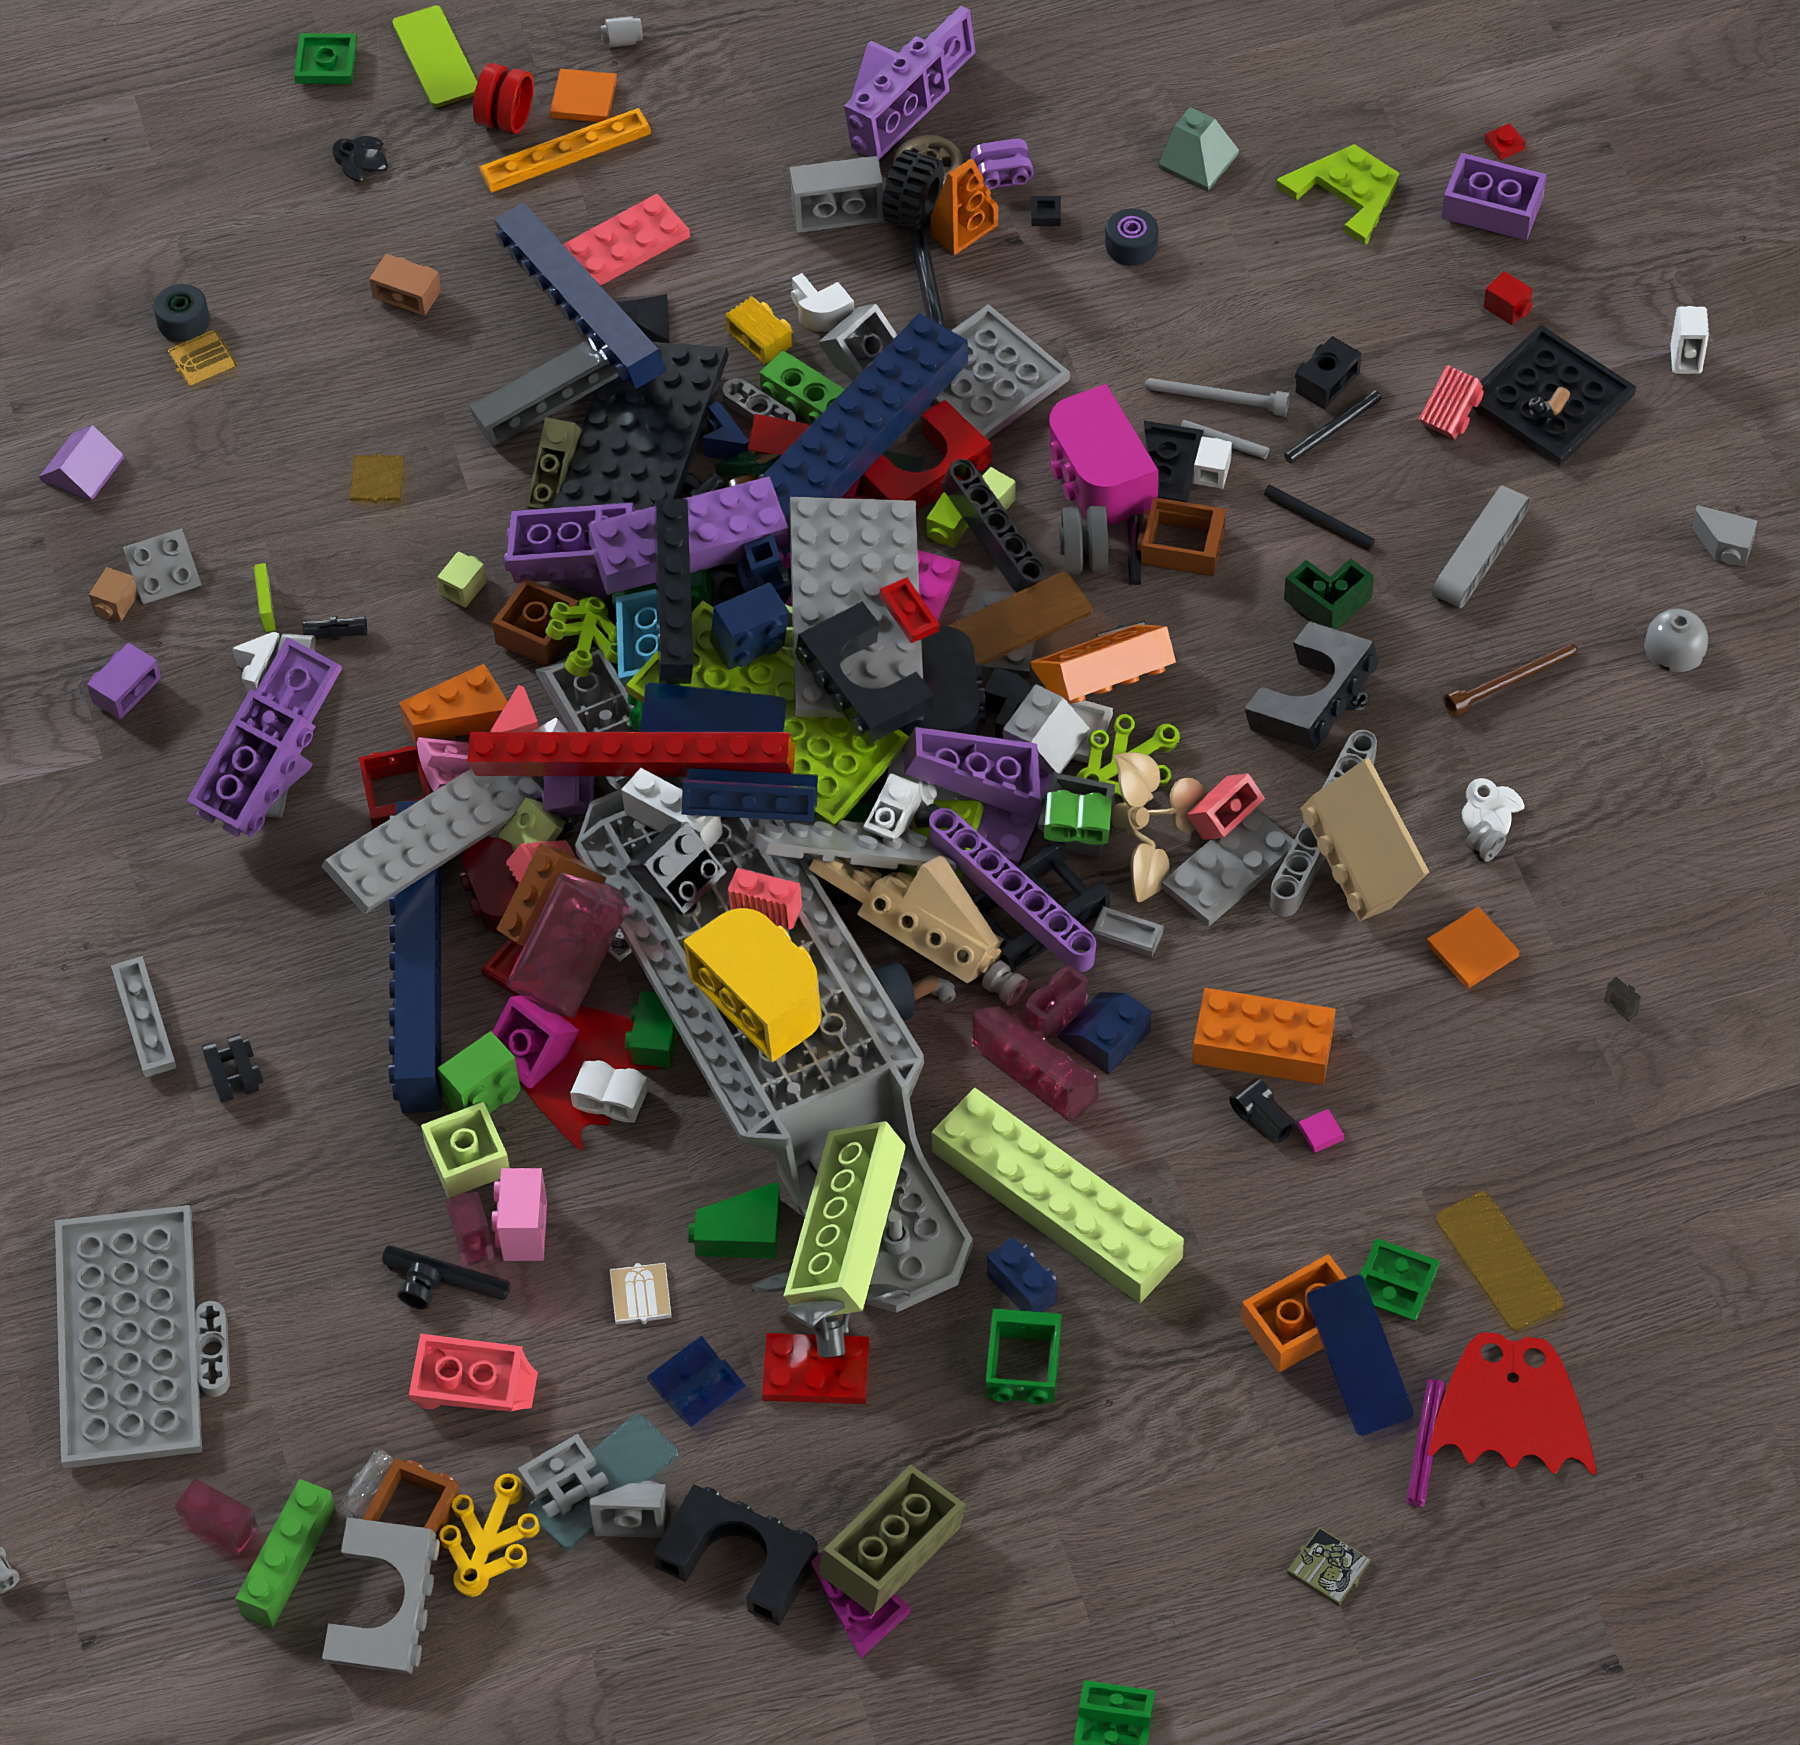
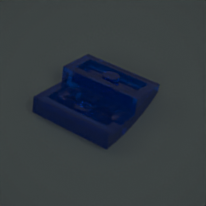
[646,1336,746,1428]

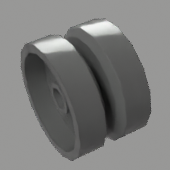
[1059,506,1108,575]

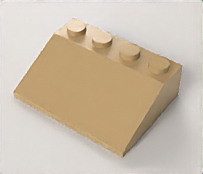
[1300,758,1430,921]

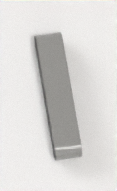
[1432,485,1531,608]

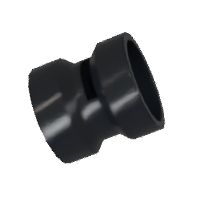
[397,1262,441,1310]

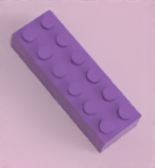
[588,476,788,595]

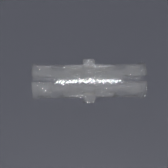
[338,1448,394,1518]

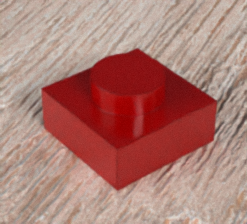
[1484,123,1526,161]

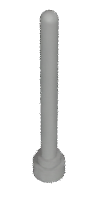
[1145,378,1290,417]

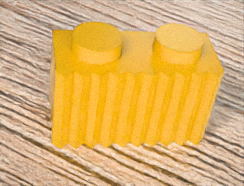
[725,296,793,365]

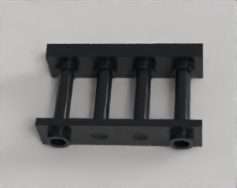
[970,842,1111,972]

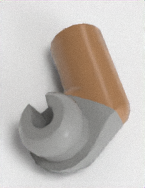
[912,975,956,1003]

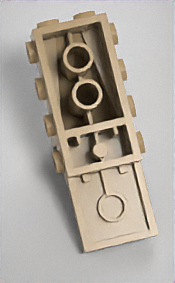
[809,856,1004,983]

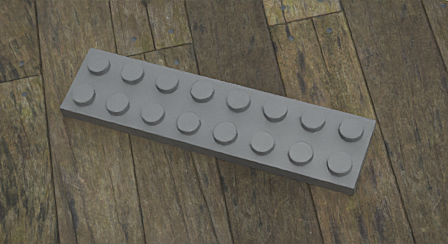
[321,769,544,915]

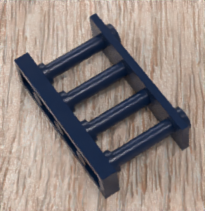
[681,767,818,822]

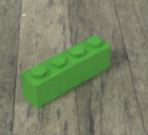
[235,1479,336,1628]

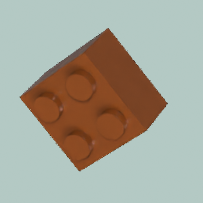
[492,578,581,666]

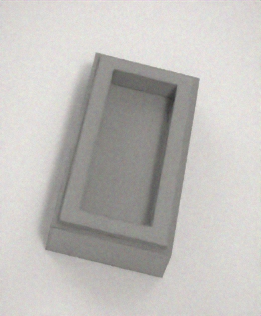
[1091,906,1164,957]

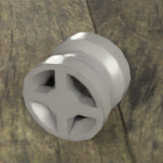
[1465,821,1506,862]

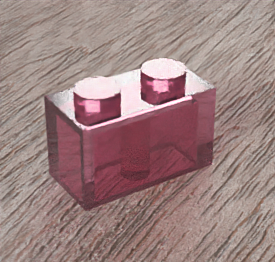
[445,1191,495,1267]
[175,1478,258,1555]

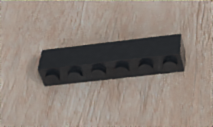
[654,499,693,684]

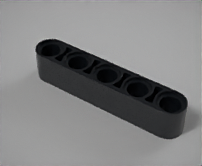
[942,459,1046,595]

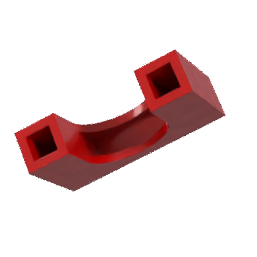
[861,400,991,513]

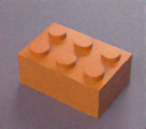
[1241,1253,1367,1373]

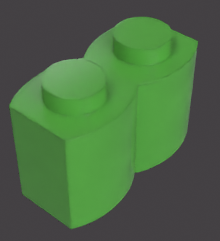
[1044,790,1112,845]

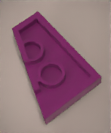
[810,1551,911,1659]

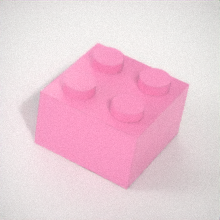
[492,1168,547,1261]

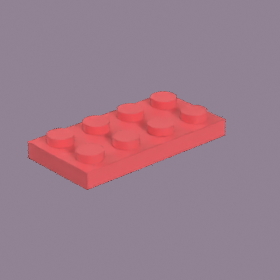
[563,194,690,286]

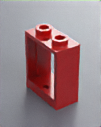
[358,746,431,829]

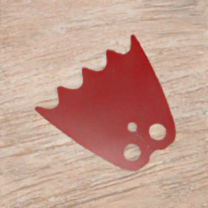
[519,1002,680,1150]
[1428,1332,1596,1475]

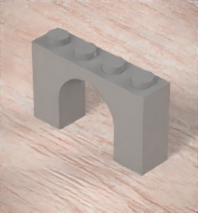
[322,1517,440,1675]

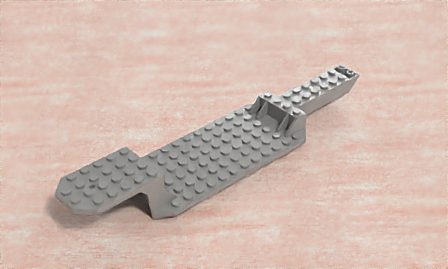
[536,647,973,1313]

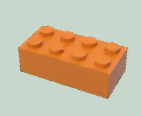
[1192,988,1336,1085]

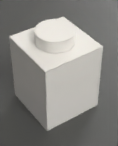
[1193,436,1232,489]

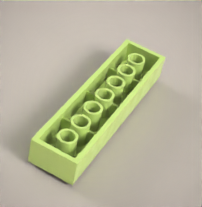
[931,1088,1184,1304]

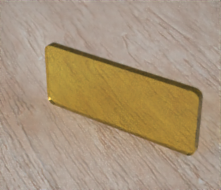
[1435,1191,1563,1332]

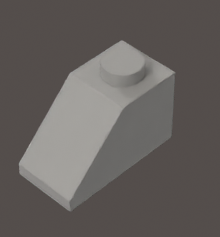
[1692,505,1758,568]

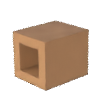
[89,567,139,622]

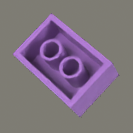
[1442,153,1547,240]

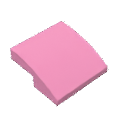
[417,738,471,791]

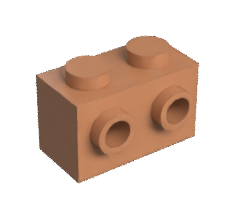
[369,254,442,316]

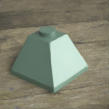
[1159,107,1239,191]

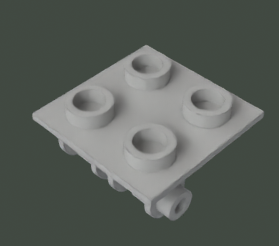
[123,528,202,605]

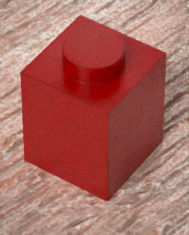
[1483,271,1533,325]

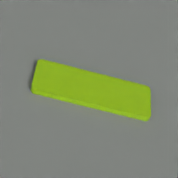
[392,5,477,108]

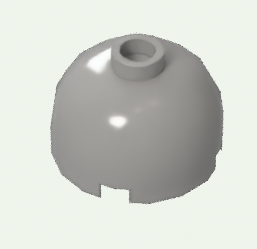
[1644,608,1709,673]

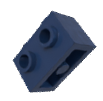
[987,1237,1058,1312]

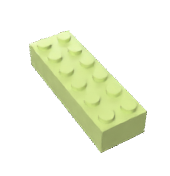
[784,1121,906,1317]

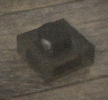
[1604,977,1641,1022]

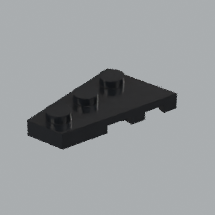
[1144,421,1204,503]

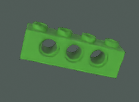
[759,350,845,425]

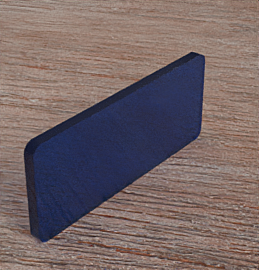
[641,682,786,732]
[1306,1275,1414,1436]

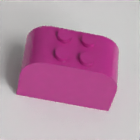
[1049,384,1158,525]

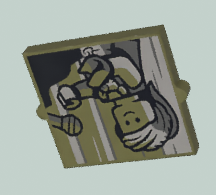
[1287,1527,1371,1606]

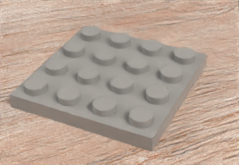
[932,304,1070,440]

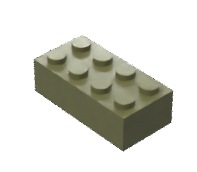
[818,1464,966,1615]

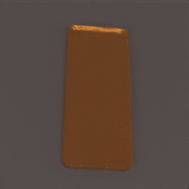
[949,572,1092,665]

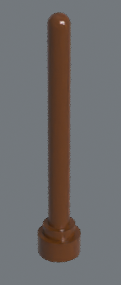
[1443,643,1578,718]

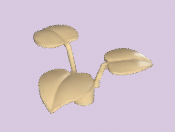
[1111,752,1207,902]

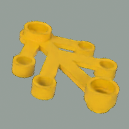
[439,1473,540,1597]

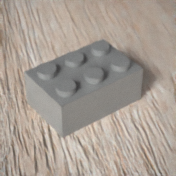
[790,156,884,233]

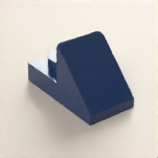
[703,401,751,463]

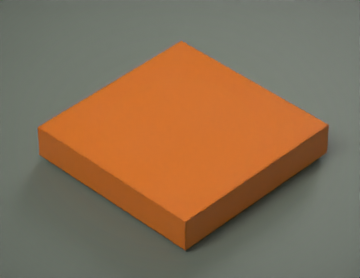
[550,69,617,123]
[1426,906,1520,990]

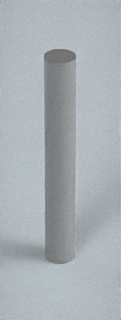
[1181,420,1269,459]

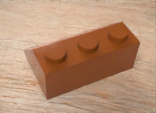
[496,842,606,965]

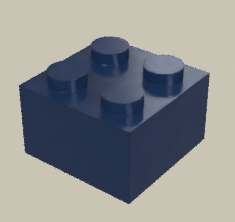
[710,583,789,670]

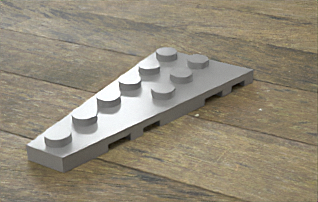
[746,819,957,872]

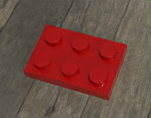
[762,1333,870,1404]

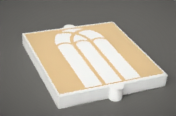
[610,1263,672,1325]

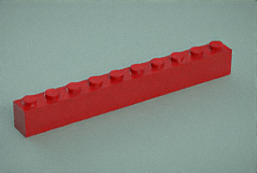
[467,732,795,777]

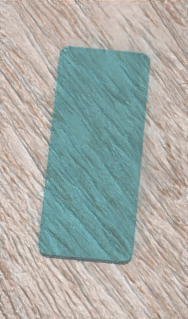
[527,1413,678,1549]

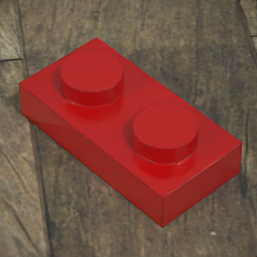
[879,577,940,643]

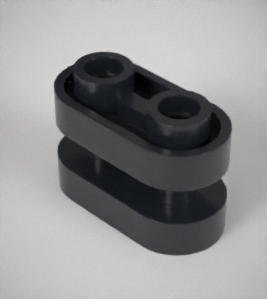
[201,1033,263,1103]

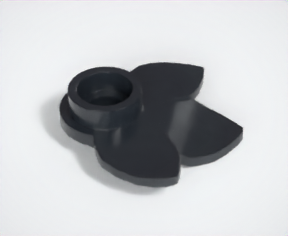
[332,136,388,182]

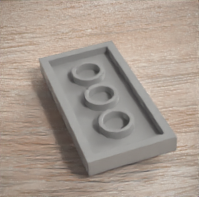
[1162,809,1294,927]

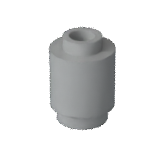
[600,16,643,48]

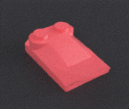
[409,1334,538,1412]

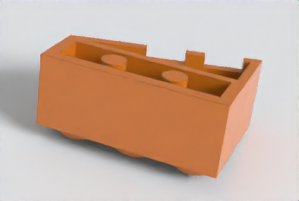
[399,664,508,746]

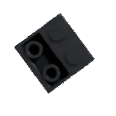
[626,821,726,915]

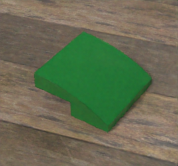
[1355,1238,1440,1322]
[1073,1680,1155,1745]

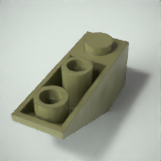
[526,417,582,509]

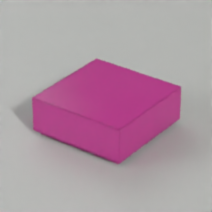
[1298,1109,1344,1153]

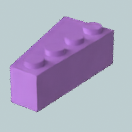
[904,727,1041,818]

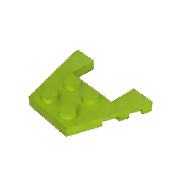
[1276,144,1400,246]

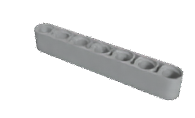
[1270,730,1377,917]

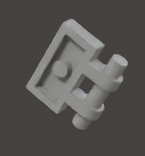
[518,1434,609,1519]

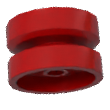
[473,63,534,134]

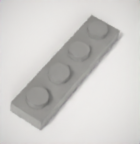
[111,956,177,1077]

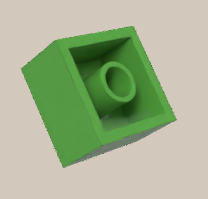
[437,1031,521,1115]

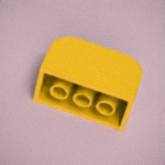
[683,908,822,1062]

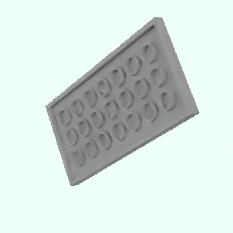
[789,497,924,720]
[55,1205,202,1469]

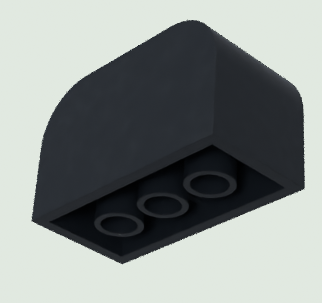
[903,626,986,736]

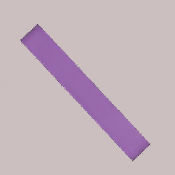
[929,808,1096,972]

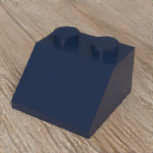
[1057,992,1151,1075]

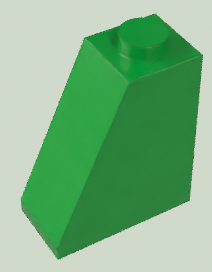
[688,1183,781,1259]

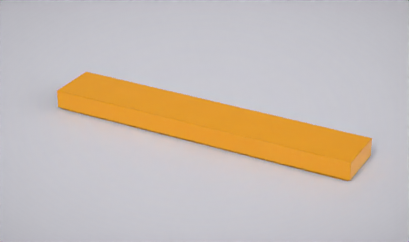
[479,108,651,193]

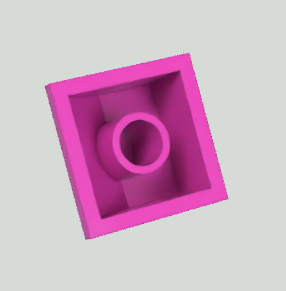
[492,994,579,1088]

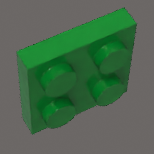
[294,33,358,84]

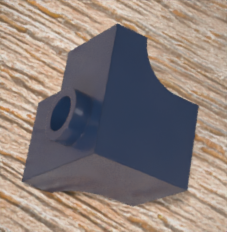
[735,534,792,596]

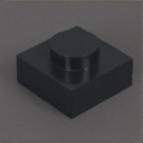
[1031,196,1061,226]

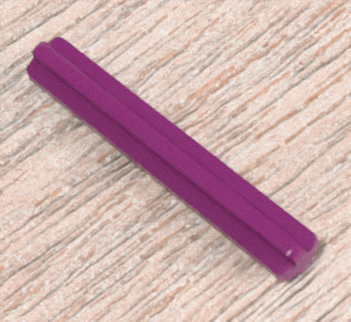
[1406,1379,1445,1507]

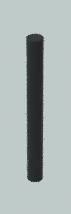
[1284,390,1382,464]
[1264,484,1375,550]
[1127,514,1141,585]

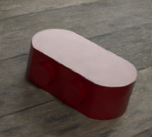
[459,837,519,934]

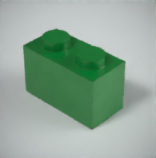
[625,991,678,1068]

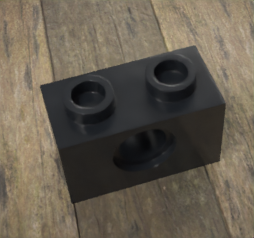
[1295,336,1362,409]

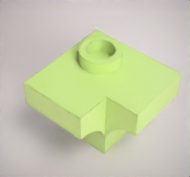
[498,798,566,851]

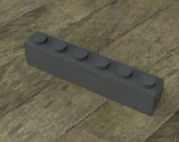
[469,340,619,447]

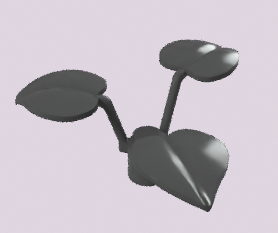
[751,1272,910,1357]

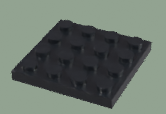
[1472,325,1636,466]

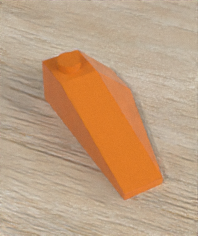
[930,159,998,255]

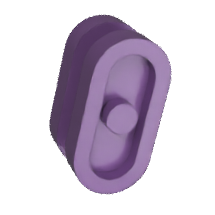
[970,139,1034,190]

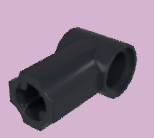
[1229,1078,1296,1143]

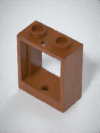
[1136,497,1226,576]
[362,1458,461,1539]

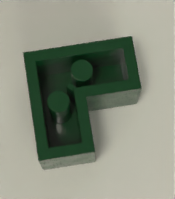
[1284,558,1374,629]

